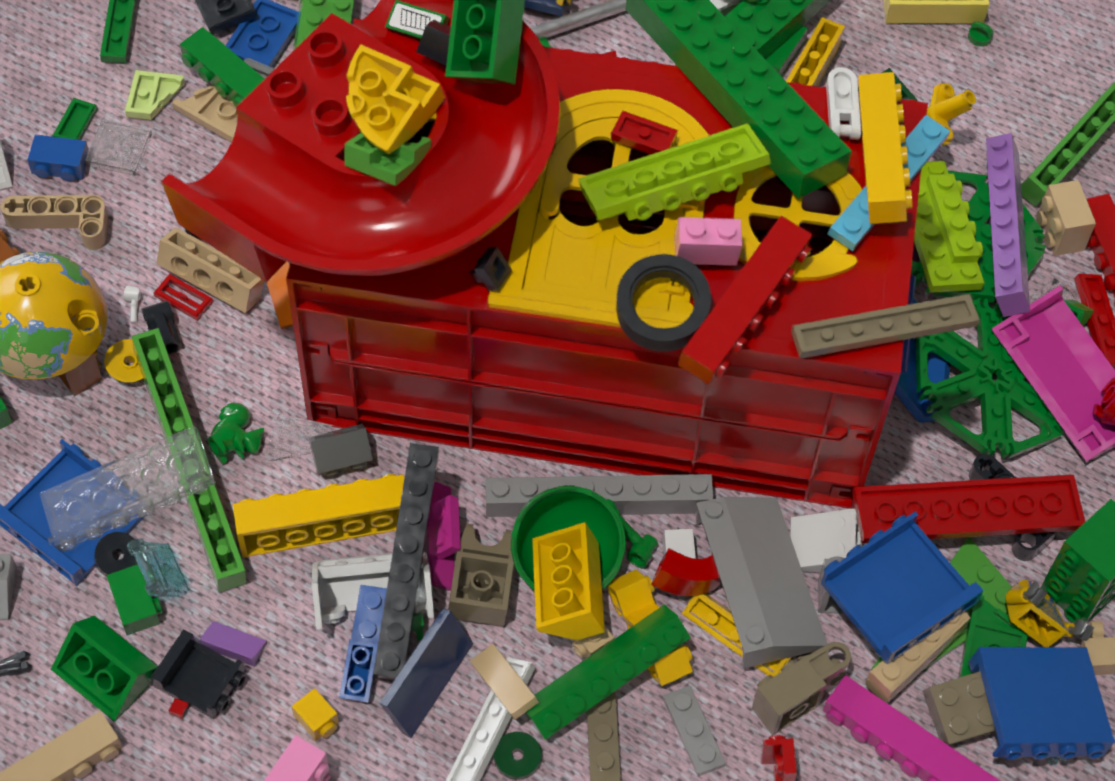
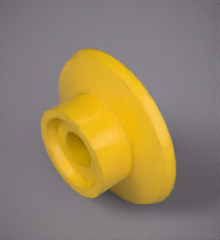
[104,339,143,382]

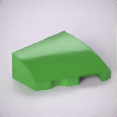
[345,133,431,186]

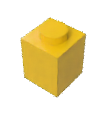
[291,688,339,741]

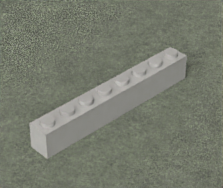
[486,474,713,517]

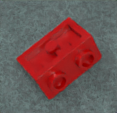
[760,735,797,781]

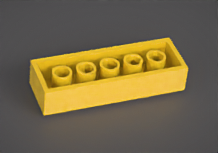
[232,474,404,558]

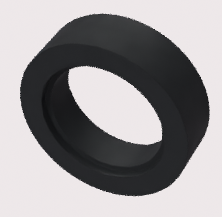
[616,254,711,352]

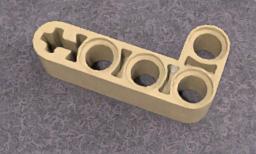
[0,195,108,250]

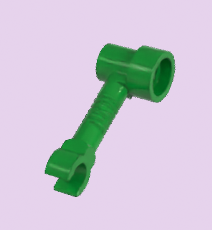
[607,499,658,568]

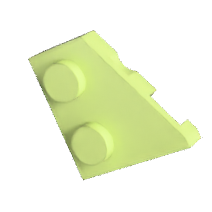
[125,70,185,120]

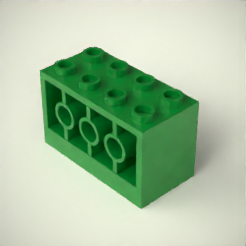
[1040,499,1115,624]

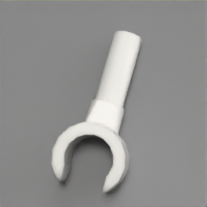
[123,286,142,323]

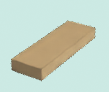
[470,644,539,720]

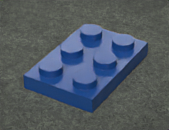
[225,0,299,67]

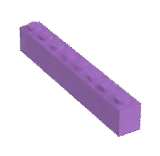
[986,133,1030,317]

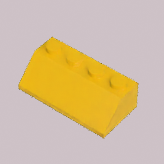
[533,522,605,640]

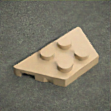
[172,84,237,142]

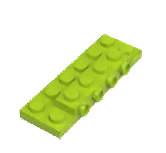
[578,123,771,221]
[914,161,984,293]

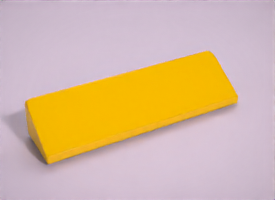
[682,593,795,677]

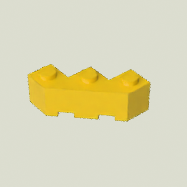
[607,569,693,686]

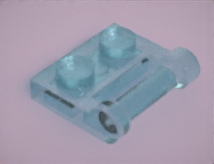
[127,538,190,597]

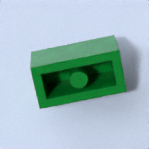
[106,564,163,636]

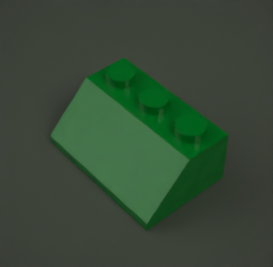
[50,615,158,722]

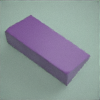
[199,621,267,667]

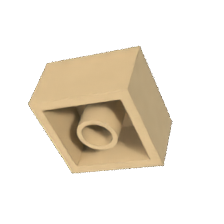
[1036,180,1096,256]

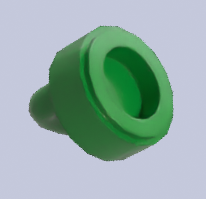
[968,22,994,47]

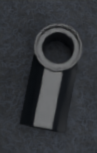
[141,300,182,354]

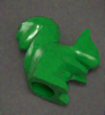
[208,403,264,465]

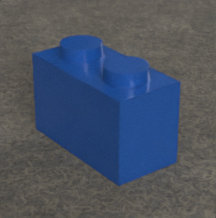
[27,135,90,181]

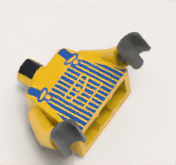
[1005,580,1094,647]

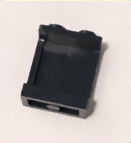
[151,629,247,719]

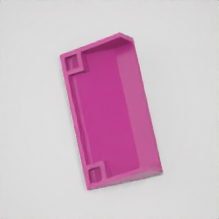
[991,285,1115,462]

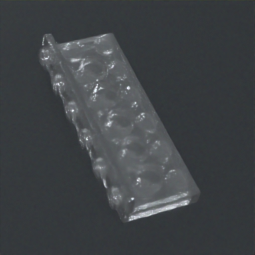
[40,426,215,551]

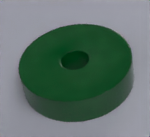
[494,731,542,780]

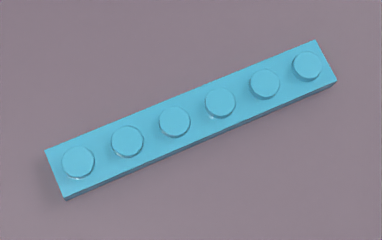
[828,115,950,251]

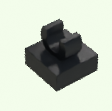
[469,247,512,291]

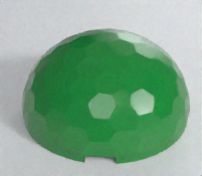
[510,485,626,590]

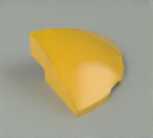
[346,44,445,154]

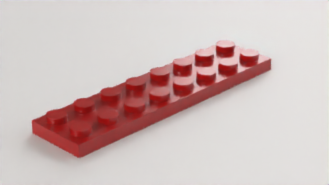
[852,474,1086,543]

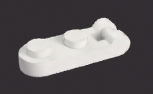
[826,67,861,140]

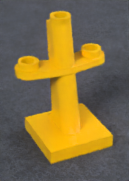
[927,83,976,146]

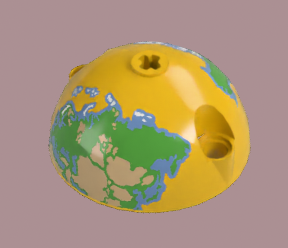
[0,252,108,380]

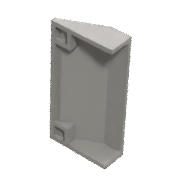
[695,497,827,668]

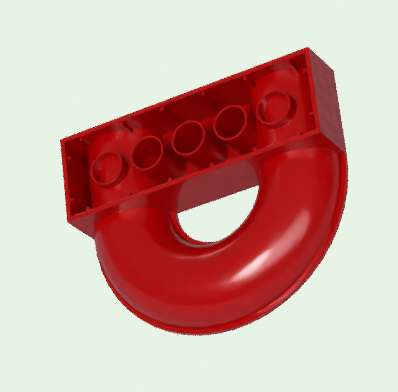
[161,0,560,282]

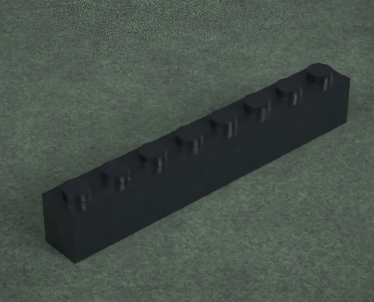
[373,443,439,680]

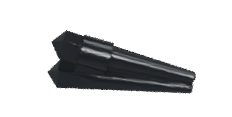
[0,650,32,677]

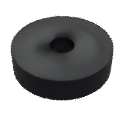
[94,532,141,577]

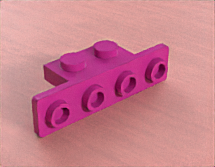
[428,482,461,591]

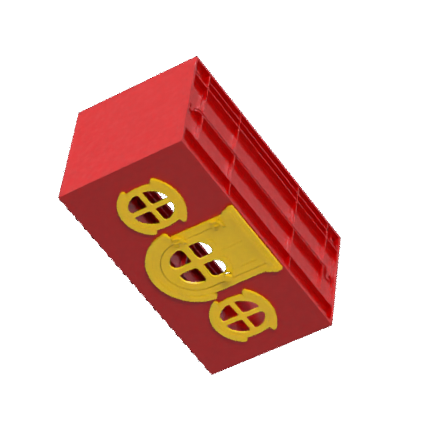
[286,18,928,509]

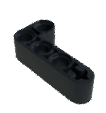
[969,454,1058,561]

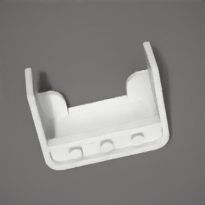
[312,552,434,629]

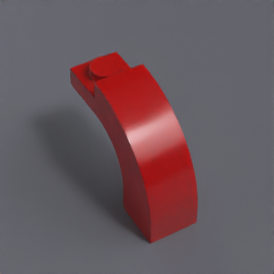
[651,548,721,596]

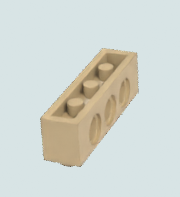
[156,227,264,313]

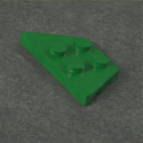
[958,595,1028,678]

